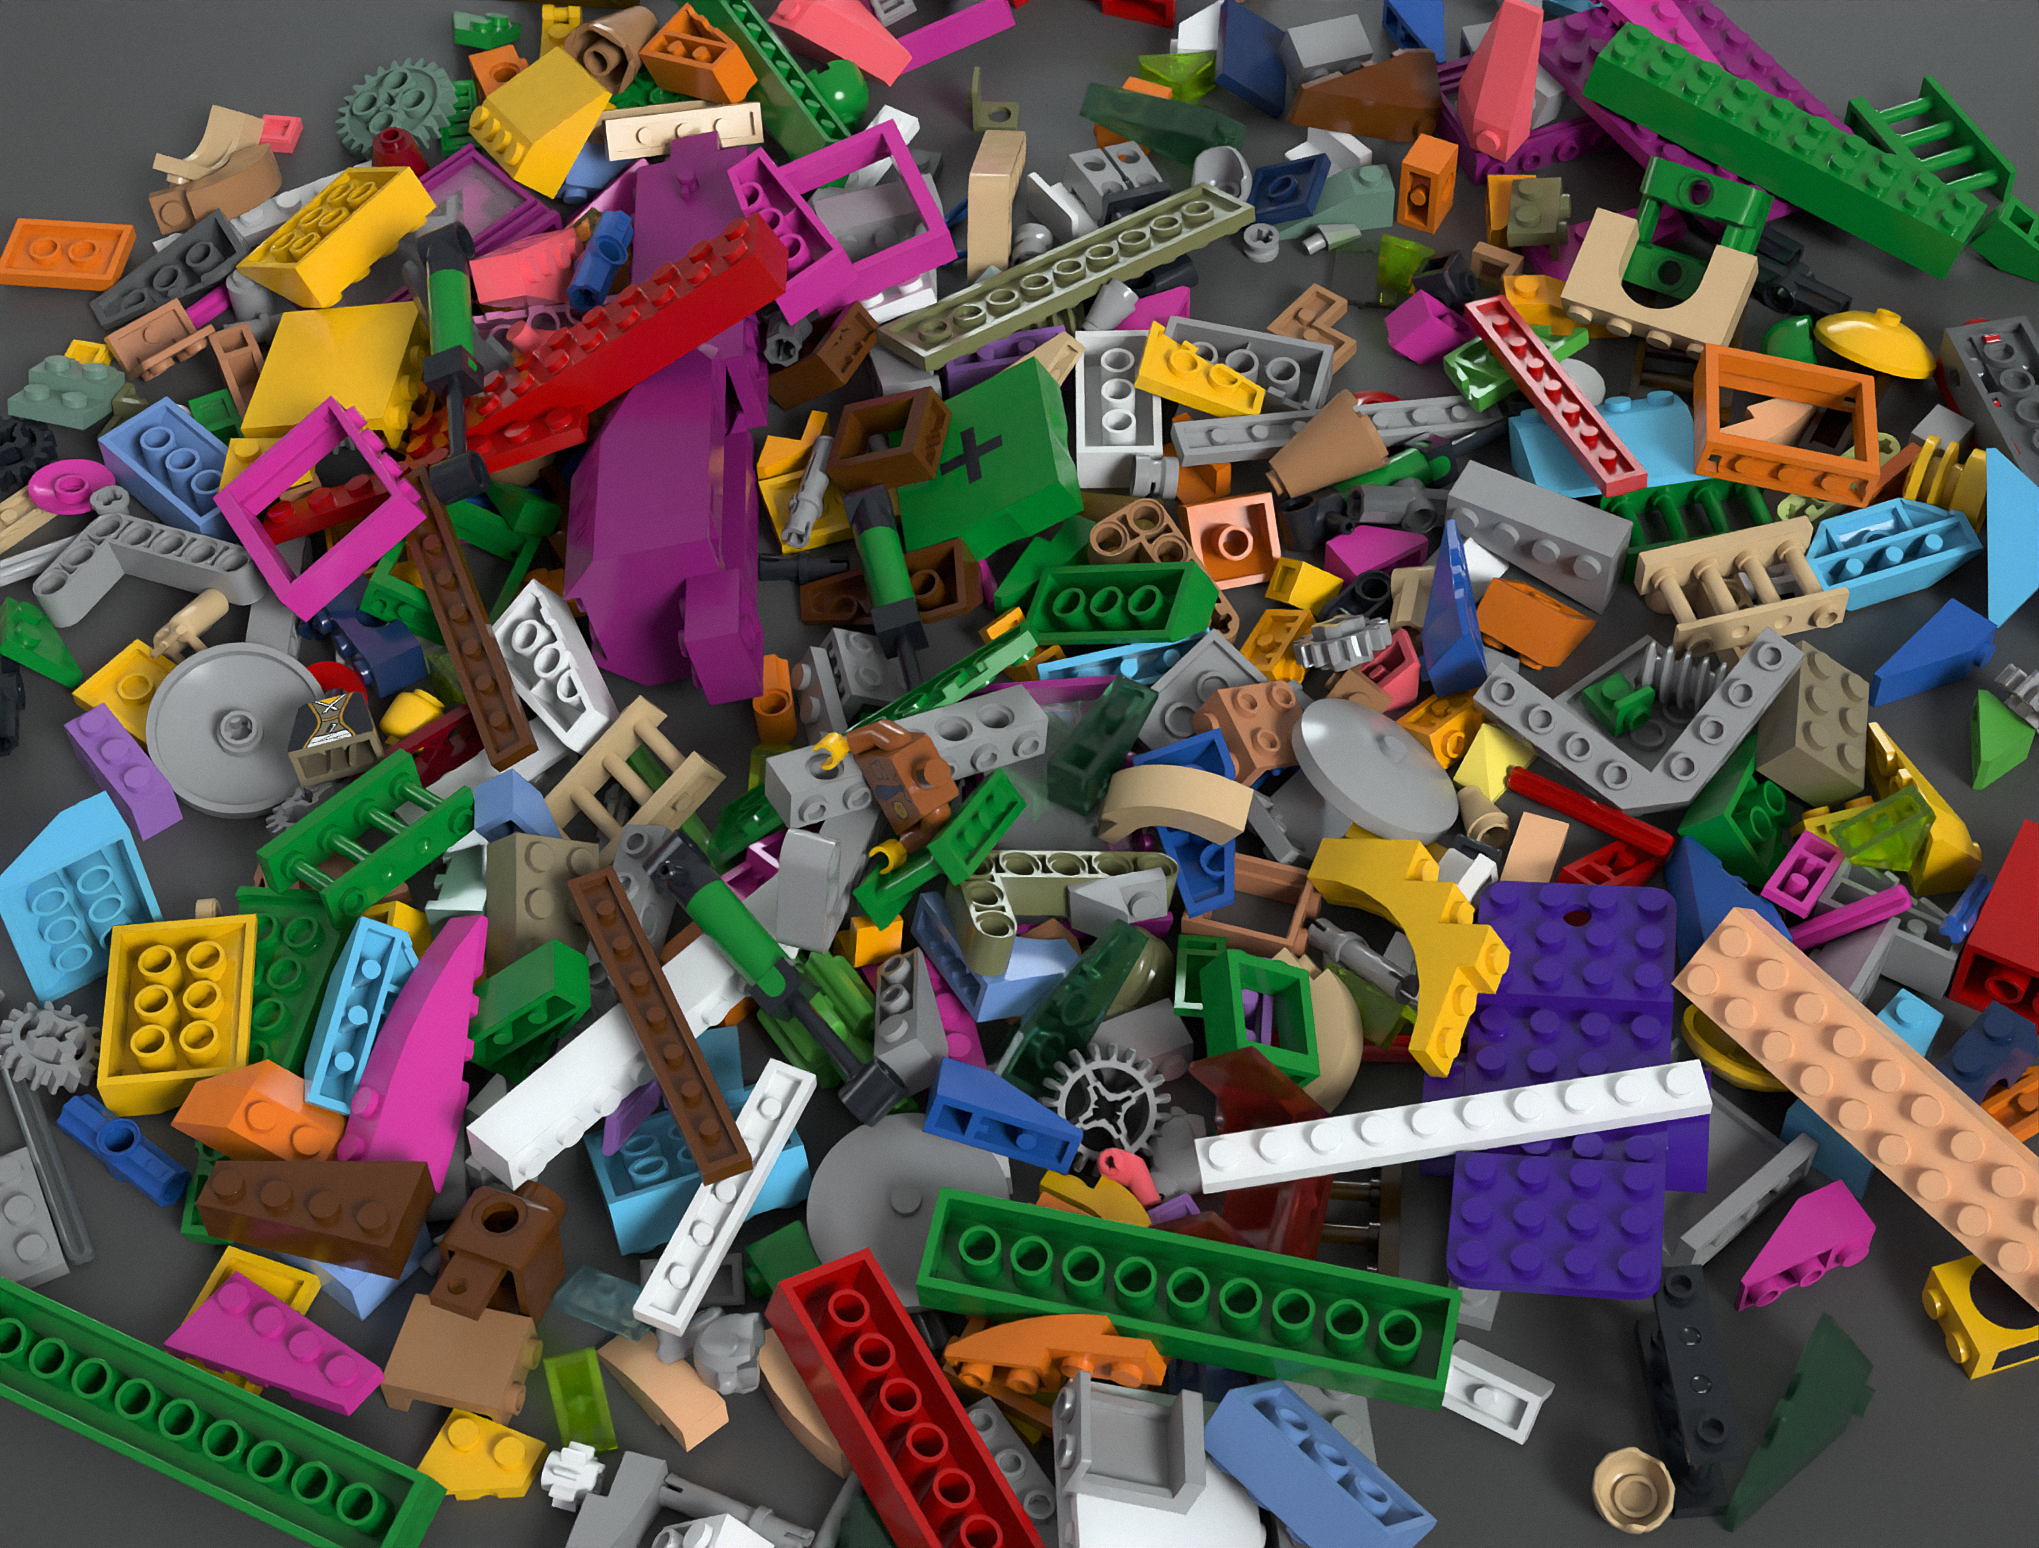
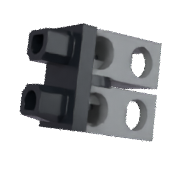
[1062,140,1171,228]

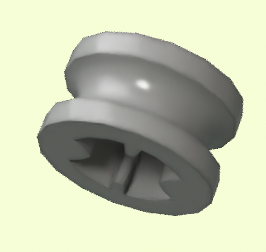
[1243,223,1279,263]

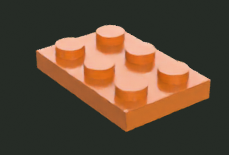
[0,218,137,291]

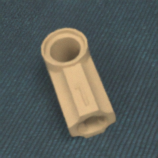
[1389,565,1436,648]

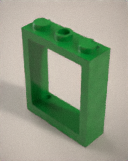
[359,500,543,648]

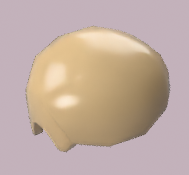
[1591,1447,1675,1535]

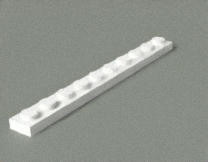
[1194,1059,1712,1194]

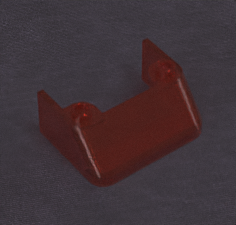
[1148,1045,1335,1261]

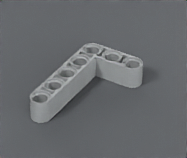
[32,512,269,628]
[776,804,888,955]

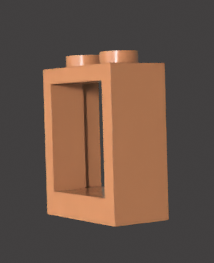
[1181,852,1323,958]

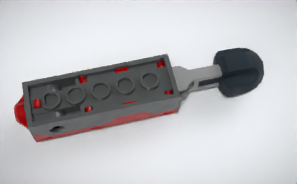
[1933,315,2039,487]

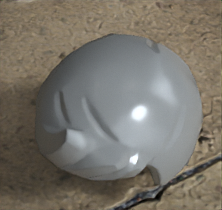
[1191,146,1252,202]

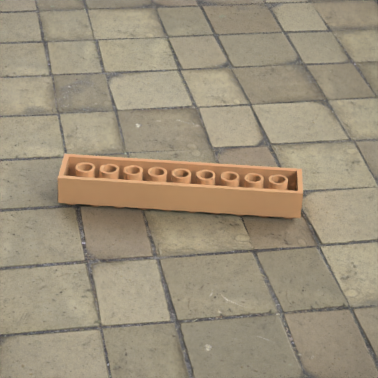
[1671,907,2039,1312]

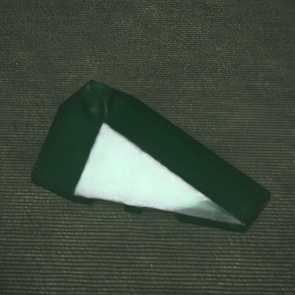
[1079,82,1247,169]
[987,918,1150,1108]
[1722,1312,1876,1533]

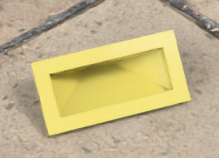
[1452,723,1538,803]

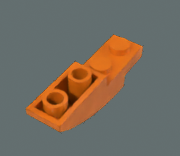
[944,1314,1167,1395]

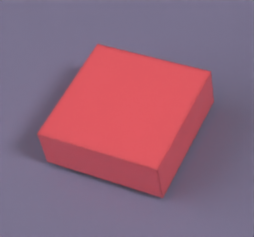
[259,115,303,154]

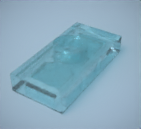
[553,1265,652,1342]

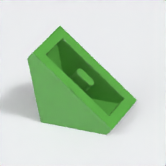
[1969,690,2036,790]

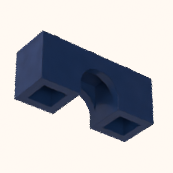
[313,573,429,698]
[1935,1000,2039,1106]

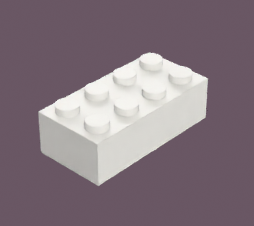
[1075,330,1163,488]

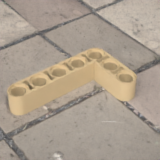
[967,130,1026,287]

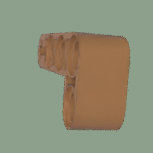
[1087,498,1239,645]

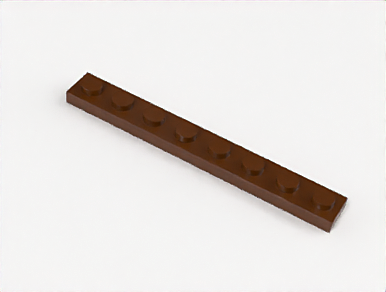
[389,464,539,772]
[566,865,753,1187]

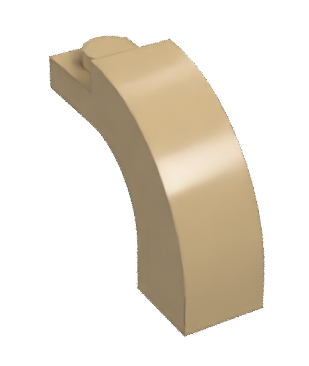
[153,104,265,188]
[1097,765,1254,846]
[1271,947,1364,1122]

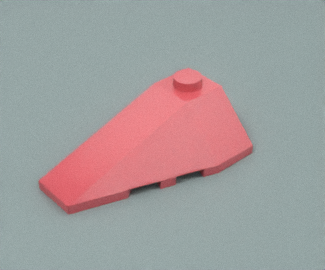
[767,0,913,87]
[1457,0,1544,163]

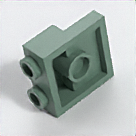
[7,355,125,430]

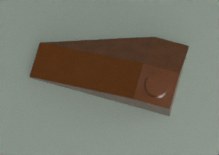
[1286,48,1443,142]
[800,537,984,625]

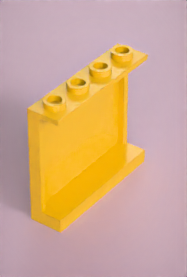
[240,301,430,449]

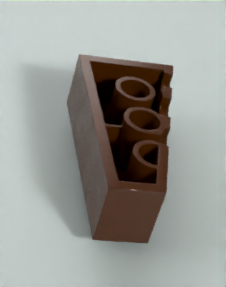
[196,1161,436,1280]

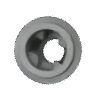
[1081,278,1139,331]

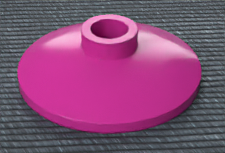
[28,459,116,515]

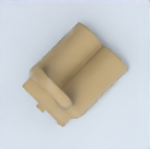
[150,588,229,665]

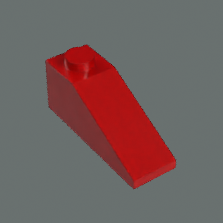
[1555,839,1668,927]

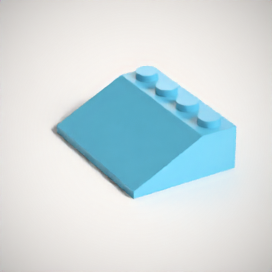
[1508,391,1712,498]
[0,791,164,1007]
[583,1083,812,1256]

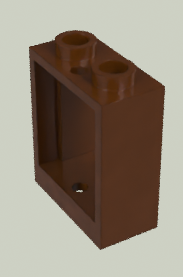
[768,300,881,411]
[825,386,952,494]

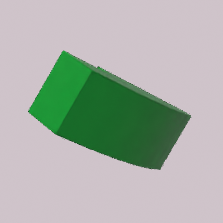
[994,515,1102,619]
[1174,934,1226,1018]

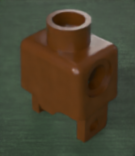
[429,1180,567,1329]

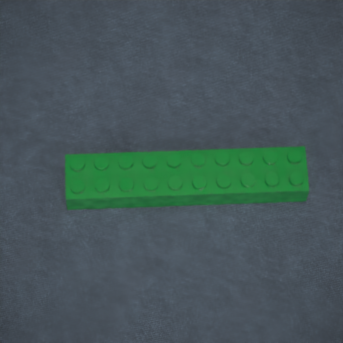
[1581,21,1988,281]
[916,1186,1463,1412]
[0,1276,448,1548]

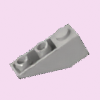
[874,947,949,1098]

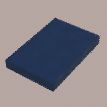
[1214,0,1287,119]

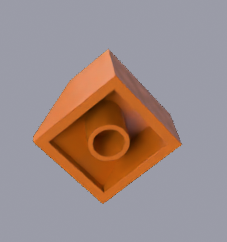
[1177,491,1281,590]
[1476,577,1597,670]

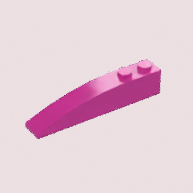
[337,915,489,1194]

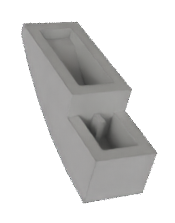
[565,1450,671,1548]

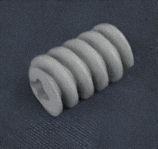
[1635,640,1728,714]

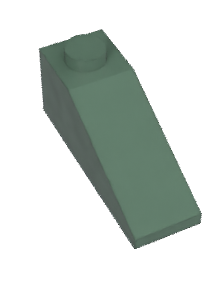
[1272,164,1395,240]

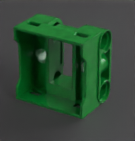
[1622,155,1775,301]

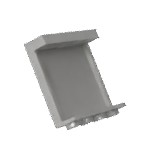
[1662,1037,1819,1267]

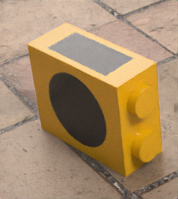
[1922,1254,2039,1380]

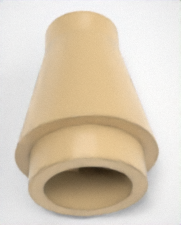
[1457,785,1511,849]

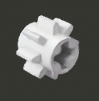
[541,1441,606,1513]

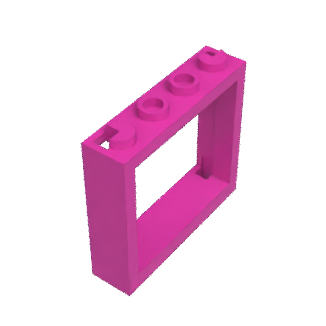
[859,0,1016,76]
[778,118,958,317]
[213,395,427,622]

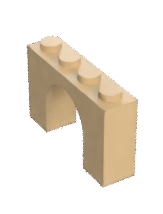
[1560,208,1759,361]

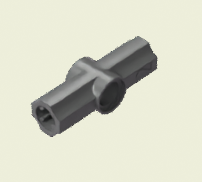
[759,300,813,367]
[1346,478,1451,534]

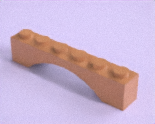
[208,322,322,503]

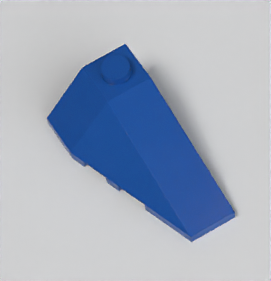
[1417,519,1489,698]
[1131,728,1235,919]
[1663,836,1793,970]

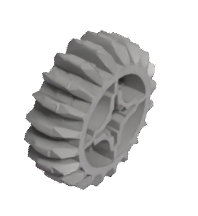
[1037,1042,1172,1177]

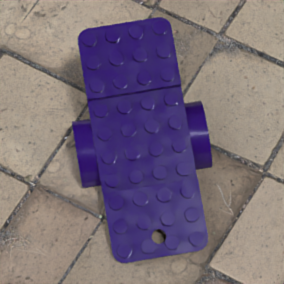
[1420,881,1711,1300]

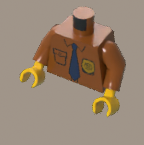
[812,720,959,874]

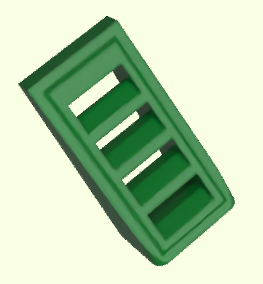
[440,80,482,157]
[485,480,562,537]

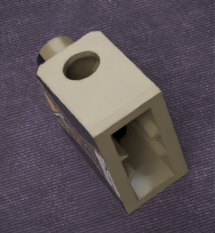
[287,688,386,788]

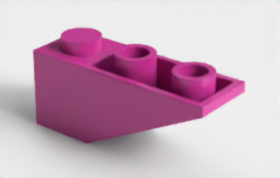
[1734,1179,1876,1312]

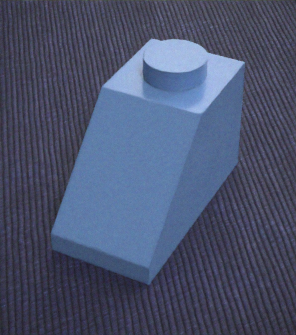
[555,142,634,204]
[474,768,563,843]

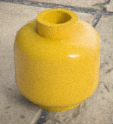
[379,689,445,755]

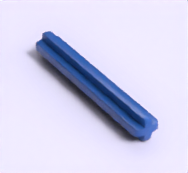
[1939,874,1995,944]

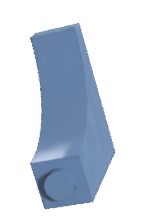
[910,891,1089,1023]

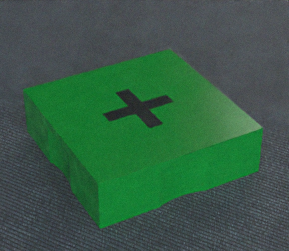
[888,356,1084,562]

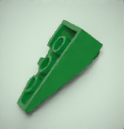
[1677,726,1792,888]

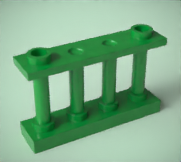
[1844,74,2017,202]
[1593,459,1773,584]
[255,748,475,931]
[852,767,1027,931]

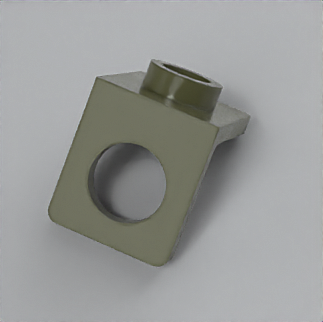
[965,67,1020,131]

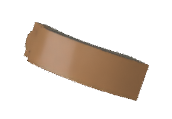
[148,142,282,235]

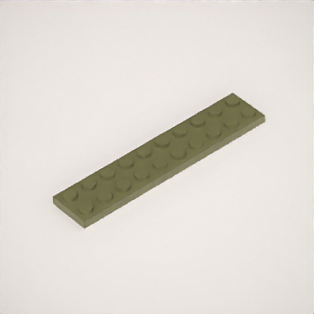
[876,182,1256,372]

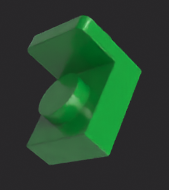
[1581,672,1655,737]

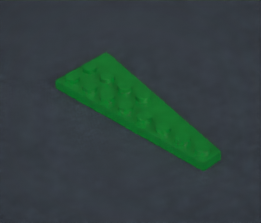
[706,618,1039,867]
[181,886,361,1246]

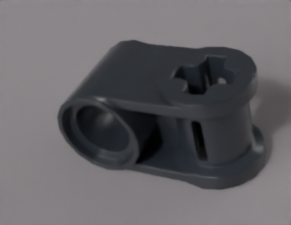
[1316,570,1394,624]

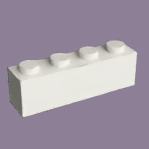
[394,716,579,870]

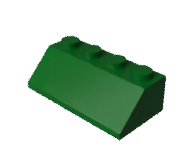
[1026,561,1219,645]

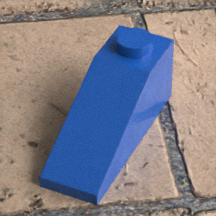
[1382,0,1446,65]
[1868,598,1998,707]
[922,1057,1083,1175]

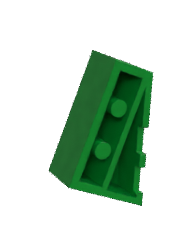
[467,938,591,1085]

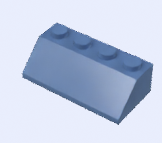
[97,396,240,544]
[1204,1379,1437,1548]

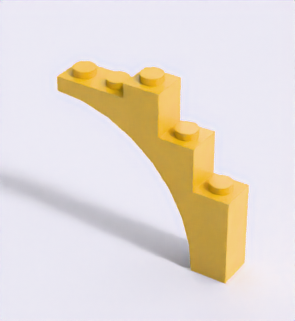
[1307,838,1511,1078]

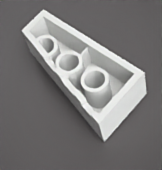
[492,578,620,756]

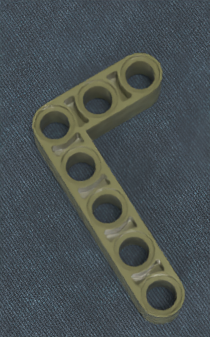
[944,850,1179,977]

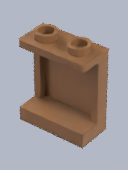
[380,1293,543,1427]

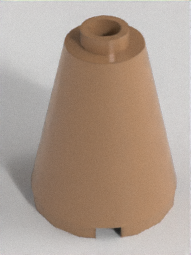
[564,6,659,95]
[1265,389,1391,499]

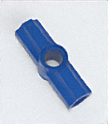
[566,210,634,313]
[56,1094,192,1208]

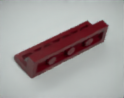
[351,702,484,818]

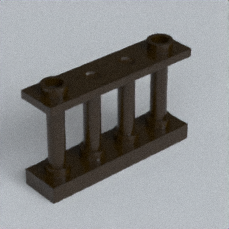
[1620,290,1749,428]
[1275,1109,1402,1278]

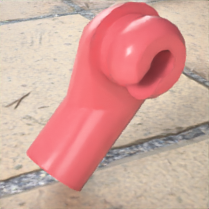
[1097,1148,1161,1210]

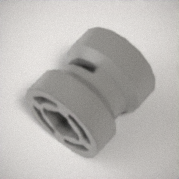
[1010,223,1053,268]
[1130,454,1179,500]

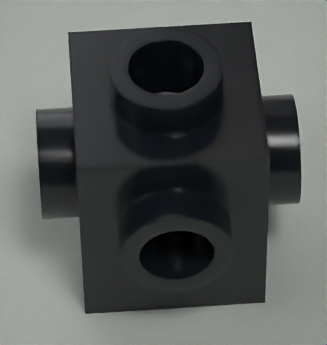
[1411,250,1478,316]

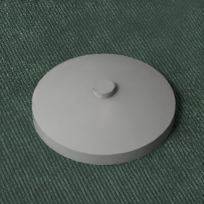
[146,643,324,819]
[1292,698,1459,846]
[807,1113,1010,1313]

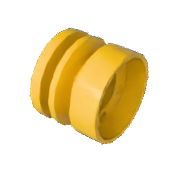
[1902,434,1987,536]

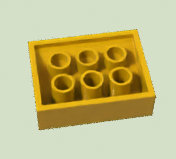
[468,46,612,199]
[235,166,437,309]
[97,914,258,1117]

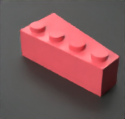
[469,228,584,310]

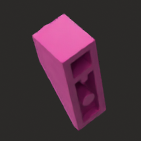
[1760,830,1848,919]

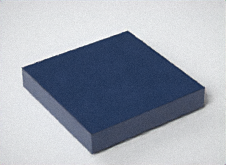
[1241,153,1332,231]

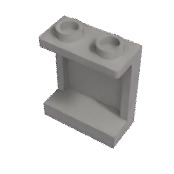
[1055,1370,1206,1515]

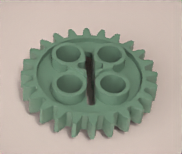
[335,58,458,162]

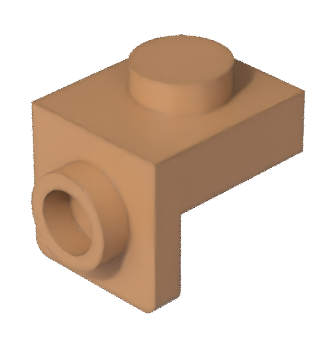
[1470,241,1524,295]
[1324,664,1395,714]

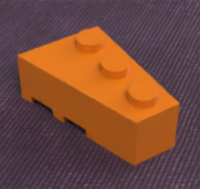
[638,2,758,105]

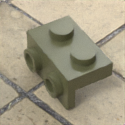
[1507,177,1571,261]

